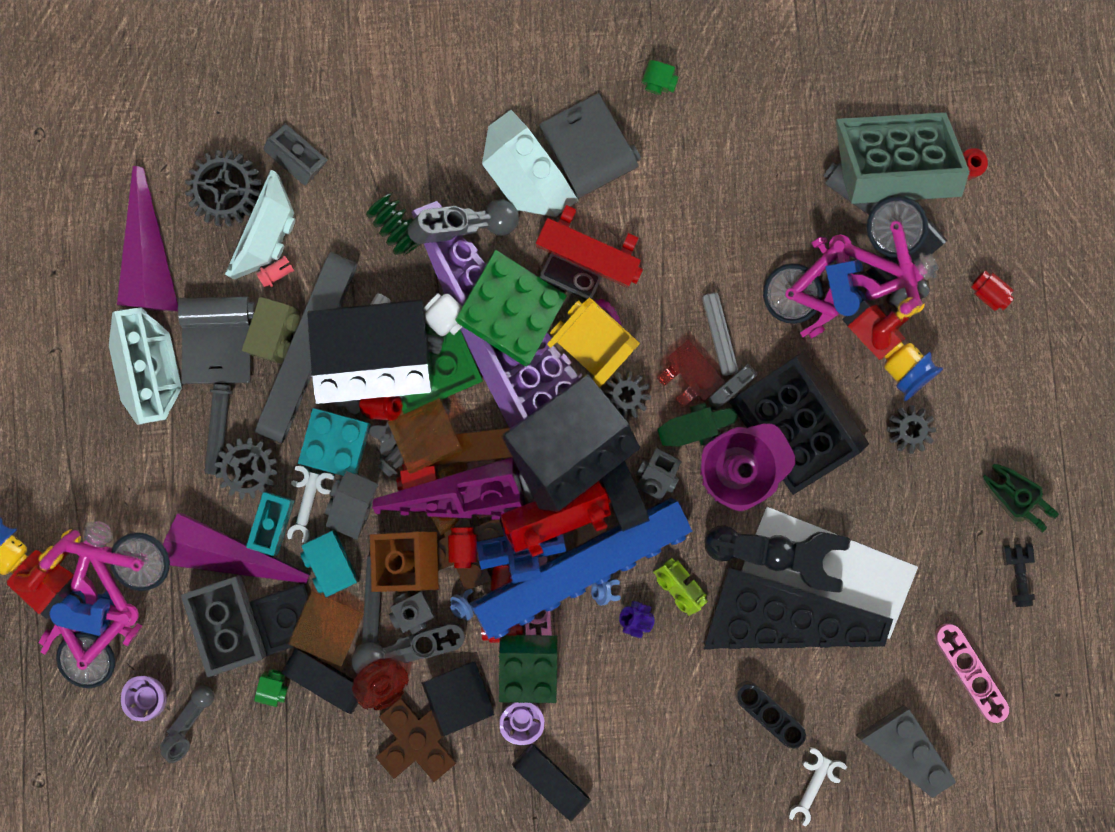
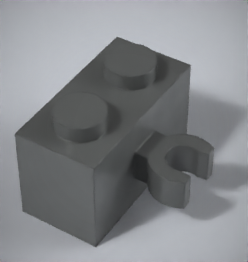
[325,471,379,539]

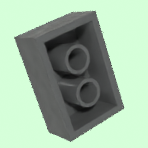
[181,575,267,677]

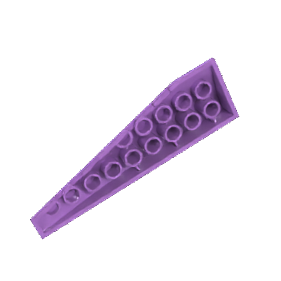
[412,201,583,428]

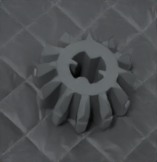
[602,371,651,419]
[886,405,936,454]

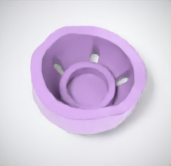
[121,676,167,721]
[499,703,544,745]

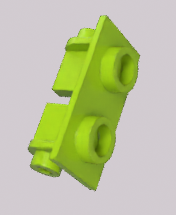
[653,557,708,616]

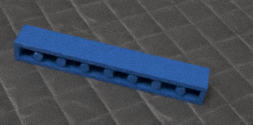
[469,498,692,639]

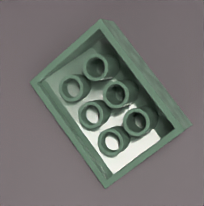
[836,113,970,204]

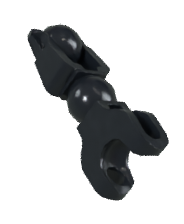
[704,525,851,592]

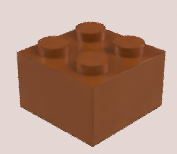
[370,532,439,592]

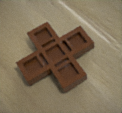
[437,517,504,591]
[375,697,456,782]

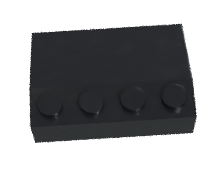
[307,299,433,404]
[729,350,869,495]
[501,374,640,512]

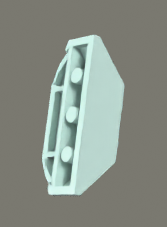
[482,110,578,217]
[225,170,296,279]
[109,307,182,425]

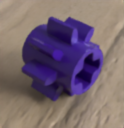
[619,601,655,638]

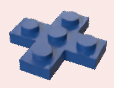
[477,523,566,583]

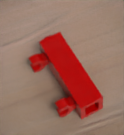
[536,205,643,288]
[500,481,611,557]

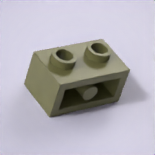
[242,297,301,365]

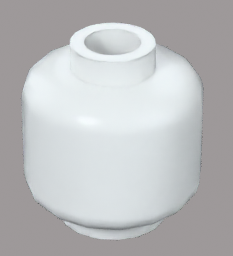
[424,293,462,336]

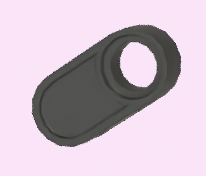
[706,363,758,411]

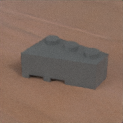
[856,705,957,798]

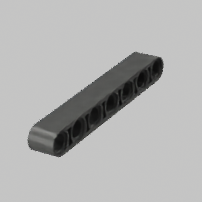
[255,252,358,444]

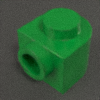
[641,60,679,95]
[254,670,288,707]

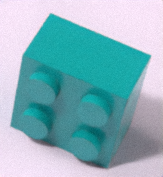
[298,408,371,476]

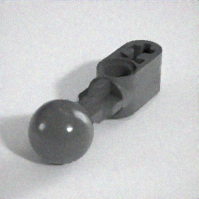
[407,199,519,244]
[352,622,466,679]

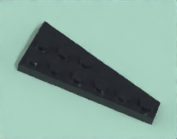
[703,567,893,650]

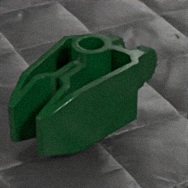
[658,403,738,447]
[983,464,1059,533]

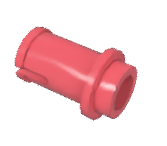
[256,255,294,288]

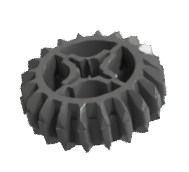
[185,150,263,227]

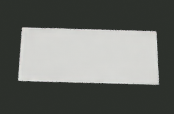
[741,507,918,639]

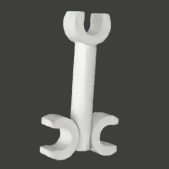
[287,466,335,543]
[788,747,847,827]

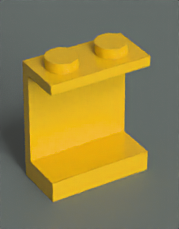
[547,297,640,388]

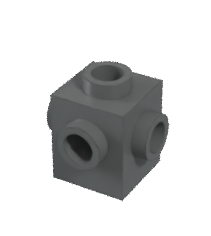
[636,448,682,500]
[389,590,435,634]

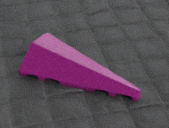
[117,166,178,312]
[372,457,525,520]
[158,513,310,583]

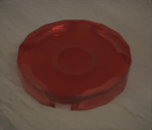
[352,658,409,710]

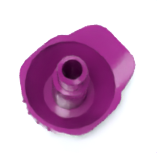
[700,424,795,511]

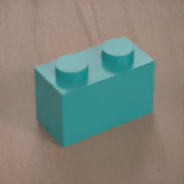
[246,492,295,556]
[300,530,360,597]

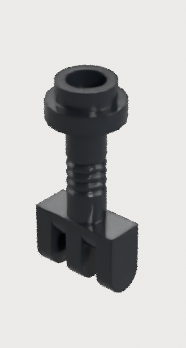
[1002,543,1035,607]

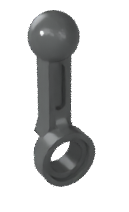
[160,685,214,763]

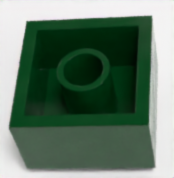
[499,635,558,703]

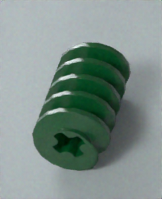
[366,192,421,255]

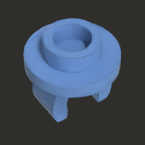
[591,579,621,605]
[450,589,473,620]

